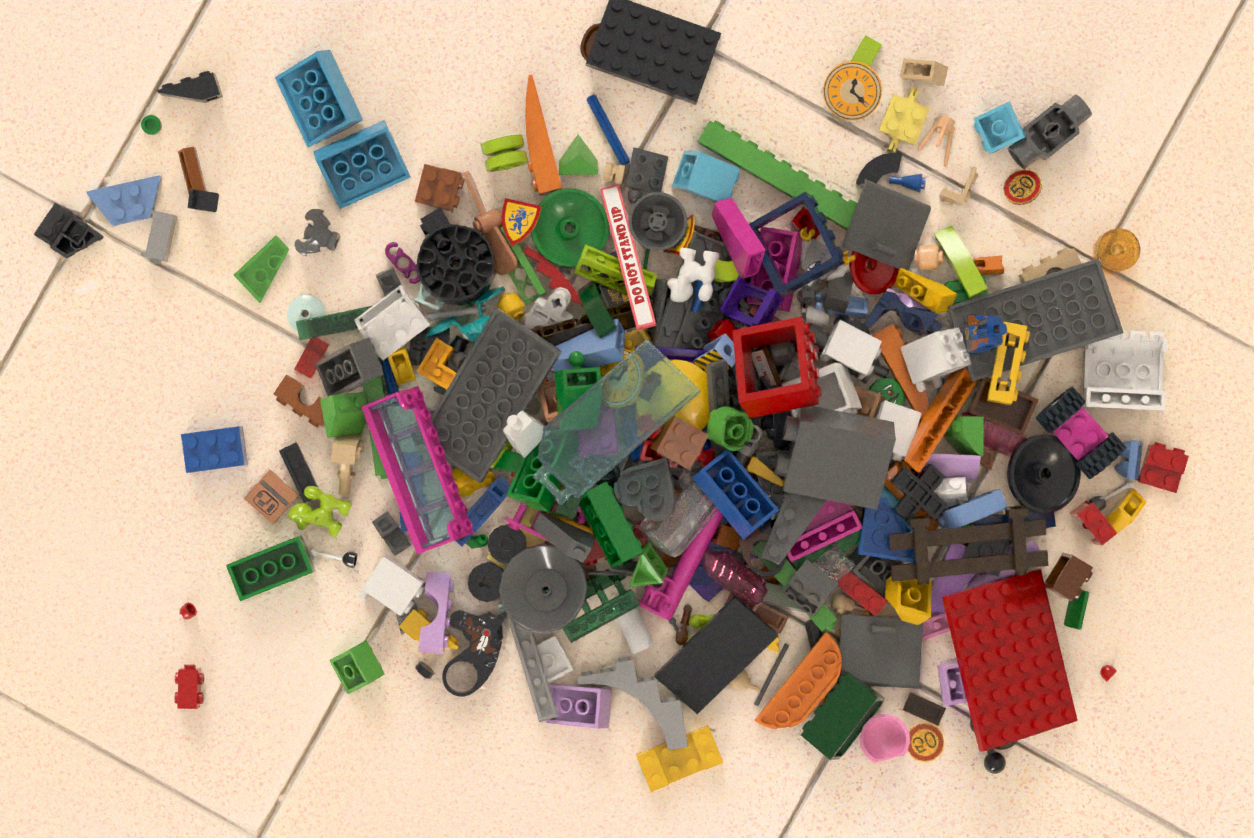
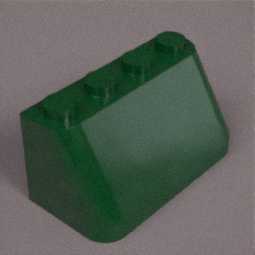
[801,673,885,760]

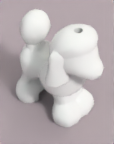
[667,248,719,303]

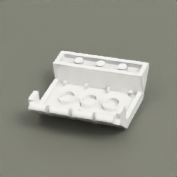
[1083,330,1168,411]

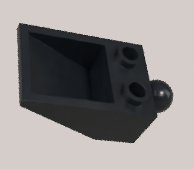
[760,376,792,451]

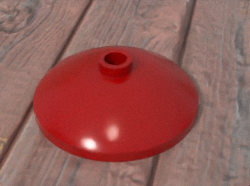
[849,251,900,295]

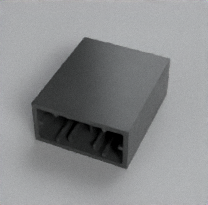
[774,406,896,509]

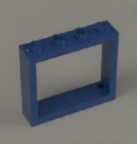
[749,192,845,297]

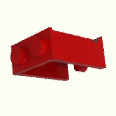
[1069,500,1118,546]

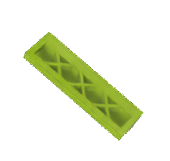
[574,245,657,295]

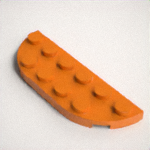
[755,631,842,729]

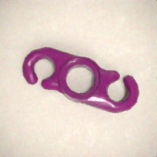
[385,242,421,284]

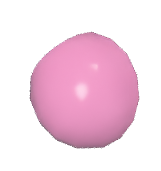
[859,714,910,762]

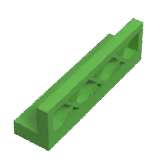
[500,227,546,305]

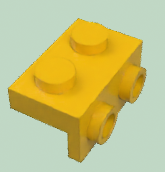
[452,467,496,498]

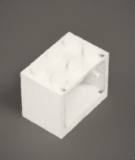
[355,285,430,360]
[782,363,862,418]

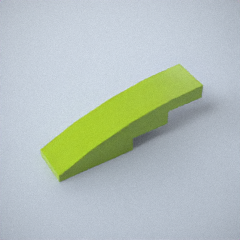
[934,225,988,298]

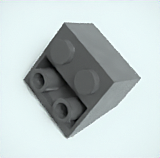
[782,560,838,617]

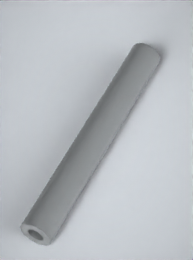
[427,305,486,321]

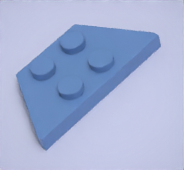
[86,175,161,226]

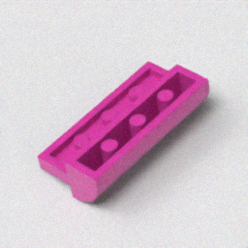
[773,500,862,562]

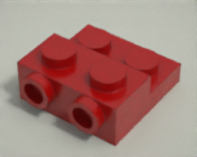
[1138,442,1189,493]

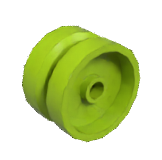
[480,134,528,172]

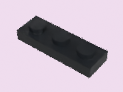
[279,442,319,503]

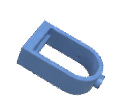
[937,489,1008,529]

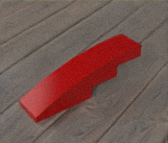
[523,246,583,307]

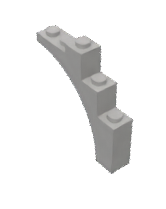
[577,656,688,750]

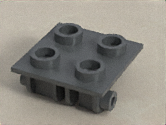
[626,147,669,192]

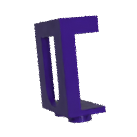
[720,276,784,327]

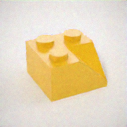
[885,576,932,625]

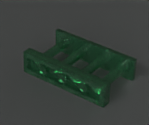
[562,565,640,643]

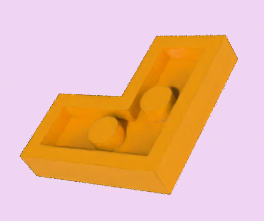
[416,338,457,390]

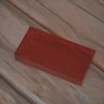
[294,335,330,379]

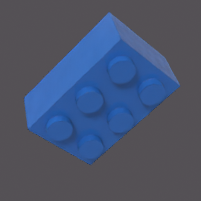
[181,426,248,473]

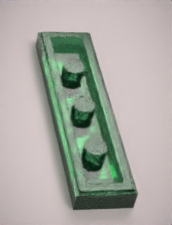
[296,306,372,341]

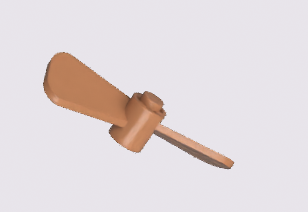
[463,171,517,275]

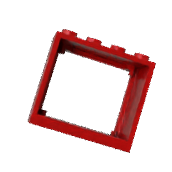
[732,316,822,418]

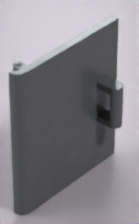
[842,179,931,270]
[837,614,923,689]

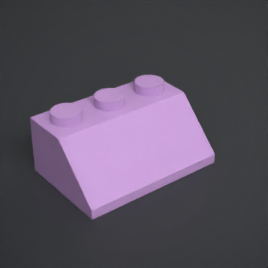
[916,453,981,483]

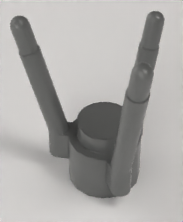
[588,558,638,577]

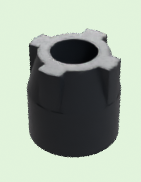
[450,335,468,353]

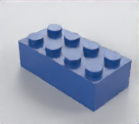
[693,449,779,540]

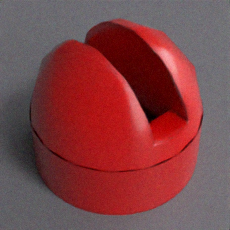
[179,602,197,620]
[1100,665,1117,682]

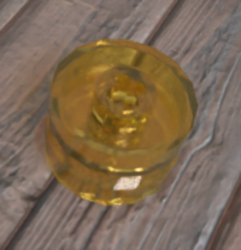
[1093,228,1141,273]

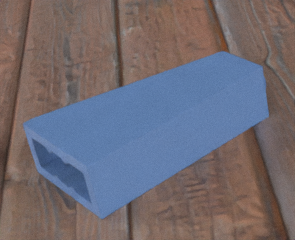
[552,319,625,371]

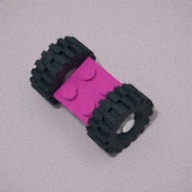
[1035,386,1127,479]

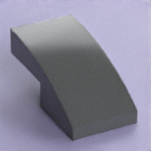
[376,267,402,296]
[372,511,411,556]

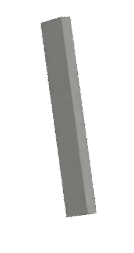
[507,615,558,722]

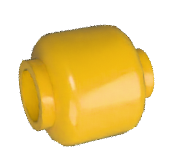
[497,293,526,321]

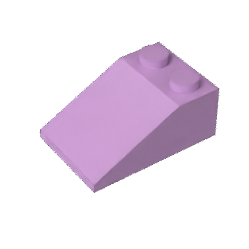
[546,684,612,729]

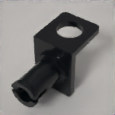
[187,189,219,212]

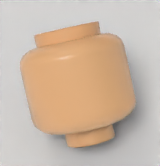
[915,245,944,270]

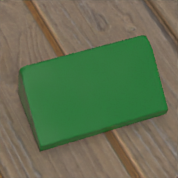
[1064,590,1089,630]

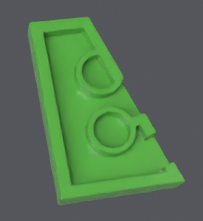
[233,235,290,303]

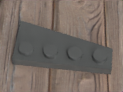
[761,492,827,565]

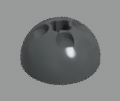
[629,192,687,250]

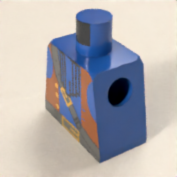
[964,315,1007,353]

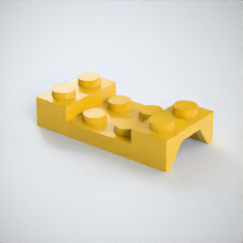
[636,725,724,792]

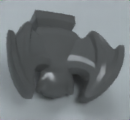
[294,209,340,256]

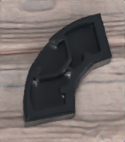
[856,153,902,185]

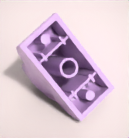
[937,658,967,706]

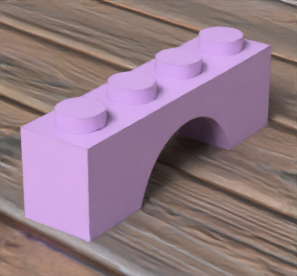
[419,572,454,654]

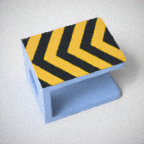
[694,334,735,374]

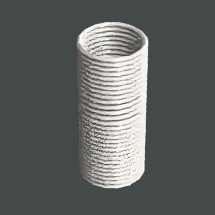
[609,591,654,654]

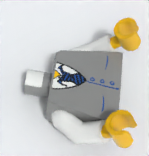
[800,227,855,288]

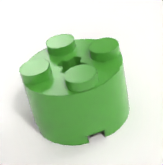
[707,406,753,451]

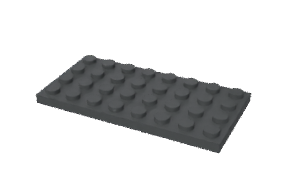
[948,258,1124,382]
[417,308,562,483]

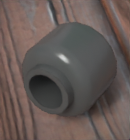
[768,341,796,366]

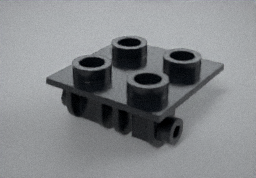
[410,327,450,367]

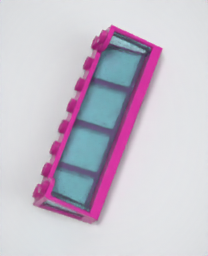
[361,386,474,554]

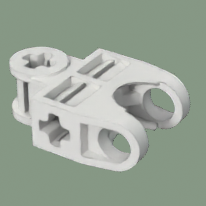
[524,287,573,330]

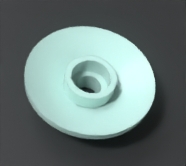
[287,295,326,334]

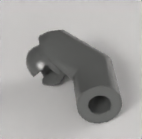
[872,356,889,378]

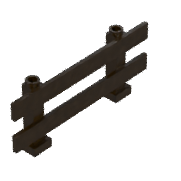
[888,505,1049,585]

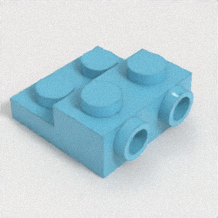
[973,101,1026,154]

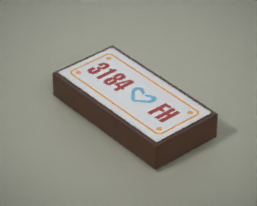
[751,347,782,387]

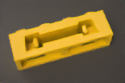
[987,322,1030,405]

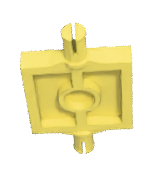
[878,87,929,152]

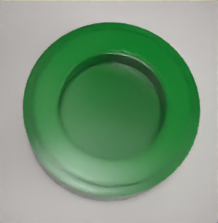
[141,115,162,135]

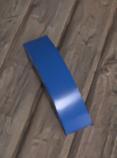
[447,475,511,547]

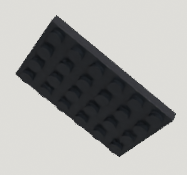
[585,0,721,105]

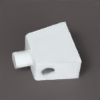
[503,411,550,458]

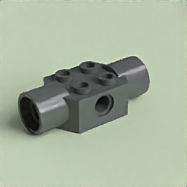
[1007,94,1092,169]

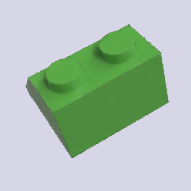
[320,391,368,438]
[943,416,984,456]
[329,640,385,694]

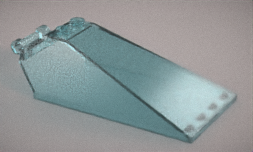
[533,339,701,505]

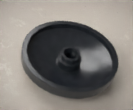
[1007,434,1081,513]

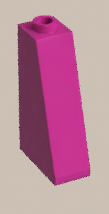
[711,198,765,279]

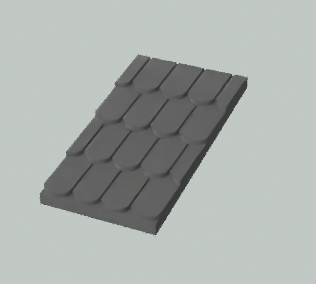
[652,232,751,350]

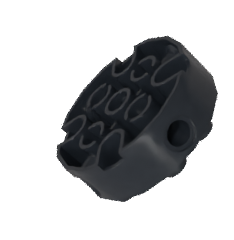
[416,224,496,305]

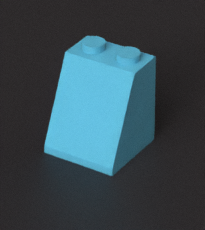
[672,151,740,203]

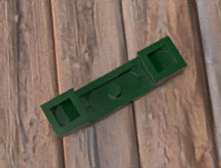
[578,281,617,338]

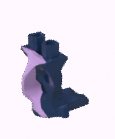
[864,287,943,336]

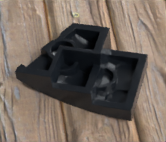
[33,202,104,259]

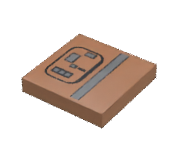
[244,469,299,524]

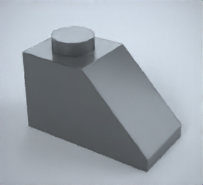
[820,271,853,313]

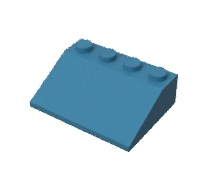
[275,50,363,147]
[314,120,411,209]

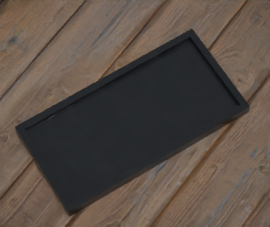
[654,595,778,714]

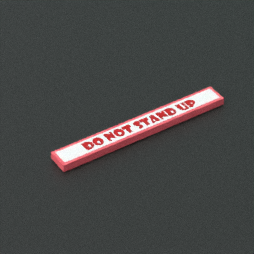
[600,184,656,331]

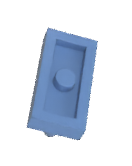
[1114,440,1143,480]

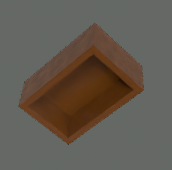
[966,377,1039,436]
[1044,552,1093,601]

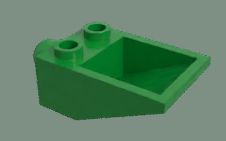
[555,351,602,430]

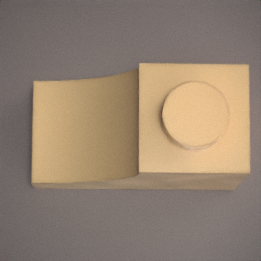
[900,59,948,86]

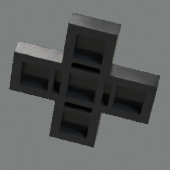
[890,464,948,522]

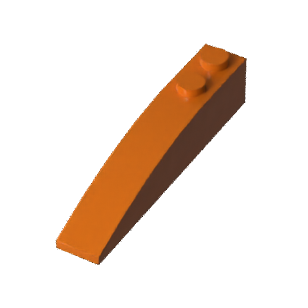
[525,74,562,196]
[871,324,929,423]
[904,368,978,472]

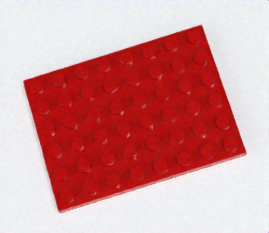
[942,569,1078,752]

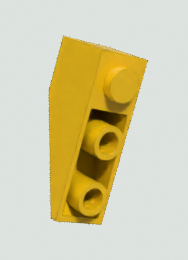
[894,268,957,314]
[399,608,460,649]

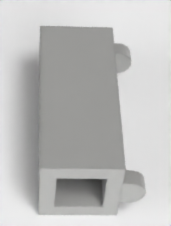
[141,210,177,264]

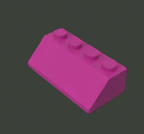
[746,227,802,312]

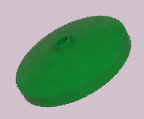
[531,188,609,267]

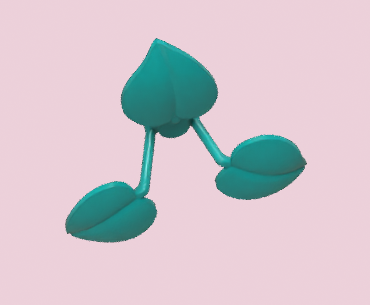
[426,286,505,343]

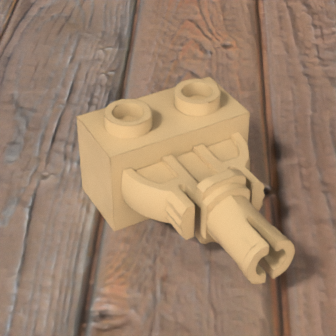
[331,434,364,496]

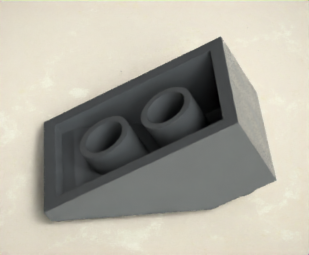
[843,547,904,602]

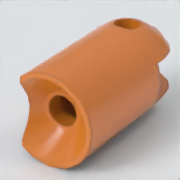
[972,255,1004,276]

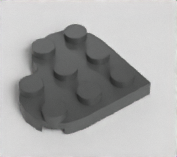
[614,457,676,521]

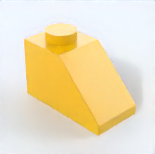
[1105,488,1147,533]

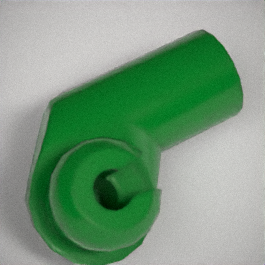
[465,534,488,549]

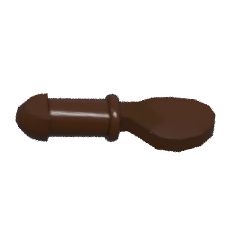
[675,604,692,645]

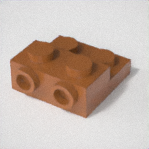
[415,164,465,212]

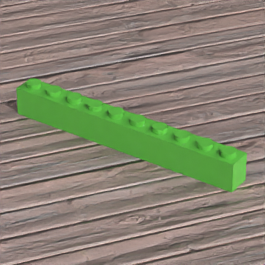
[698,120,857,230]

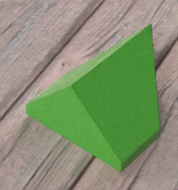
[559,134,598,175]
[629,541,668,587]

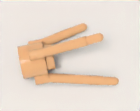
[917,116,955,167]

